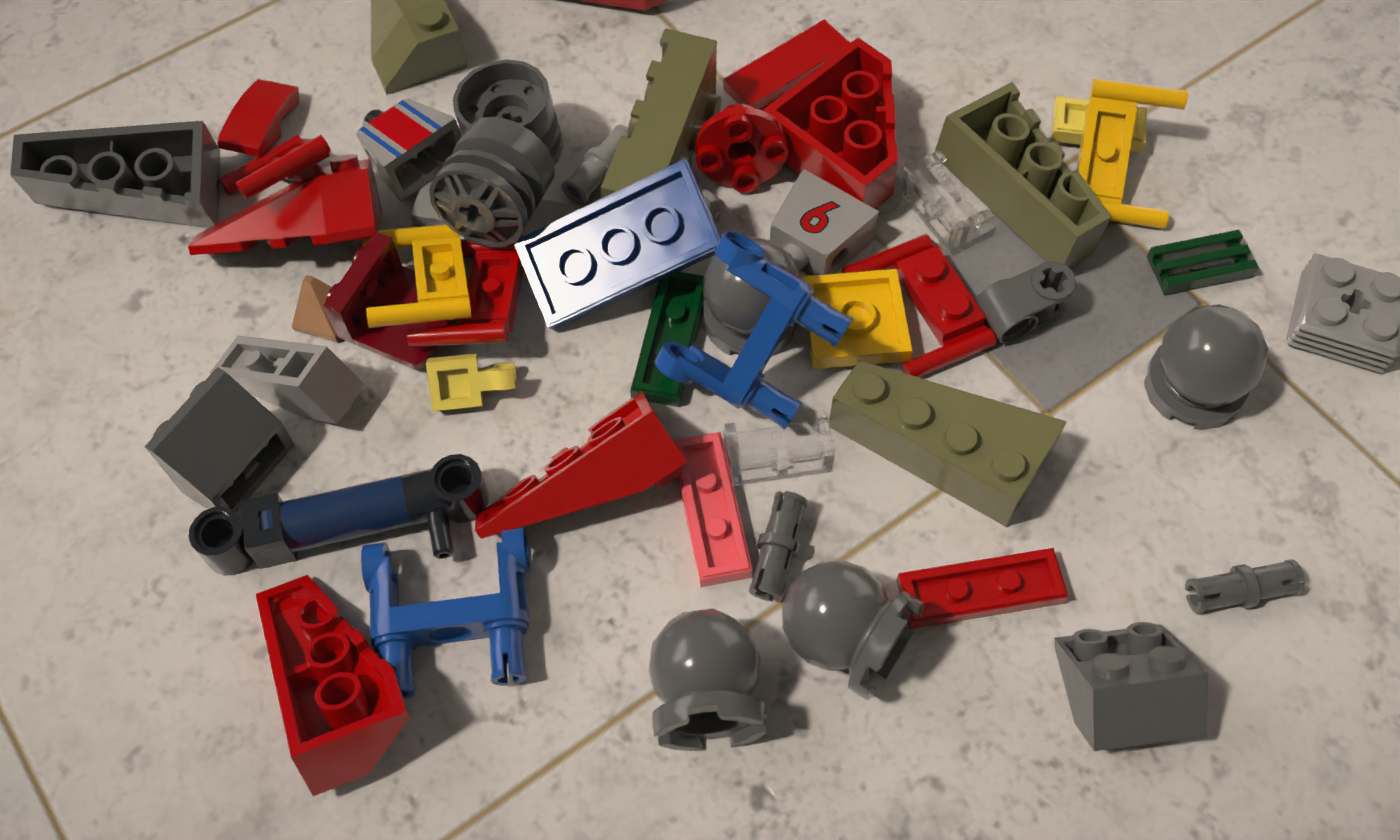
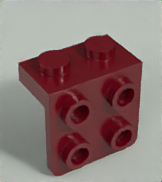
[323,231,455,370]

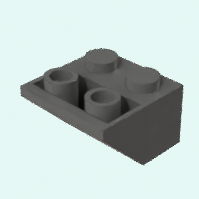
[144,367,295,513]
[1054,622,1208,751]

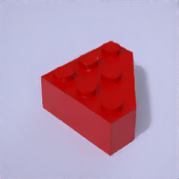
[763,37,898,210]

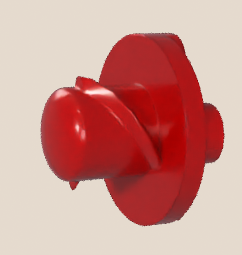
[695,104,789,193]

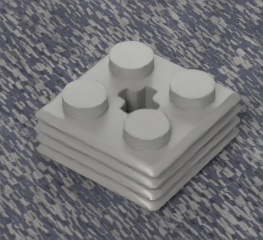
[1286,253,1400,373]

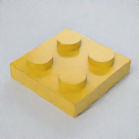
[801,269,912,369]

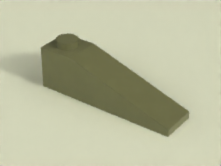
[371,0,468,95]

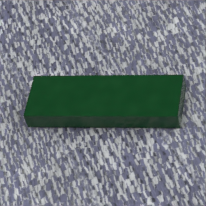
[630,272,705,407]

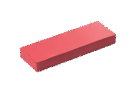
[675,432,753,587]

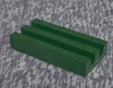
[1146,229,1259,295]

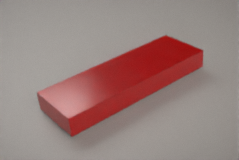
[723,19,850,110]
[896,548,1069,630]

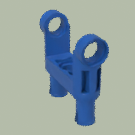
[654,230,853,430]
[361,527,530,699]

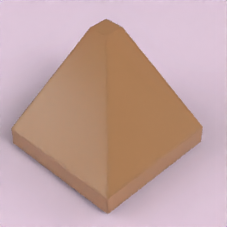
[292,275,339,342]

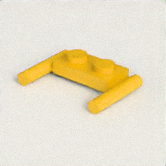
[1076,78,1188,229]
[362,225,471,328]

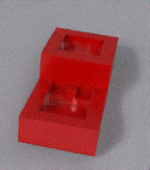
[217,79,300,157]

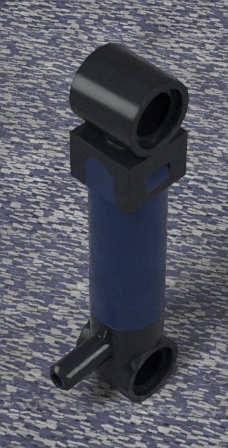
[188,454,489,576]

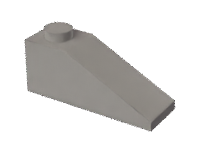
[210,335,364,424]

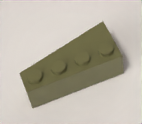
[601,28,722,198]
[933,82,1111,268]
[828,360,1067,527]

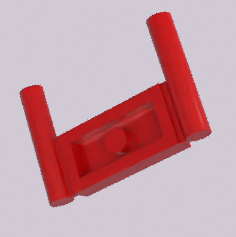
[218,134,331,200]
[841,234,997,378]
[407,235,524,347]

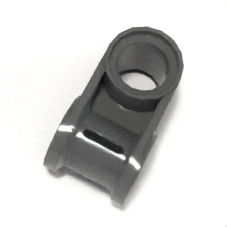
[975,261,1076,344]

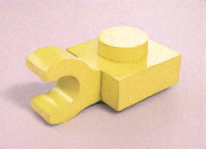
[426,353,517,411]

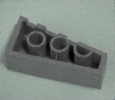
[10,121,220,228]

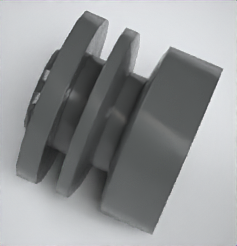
[453,59,563,165]
[429,117,555,247]

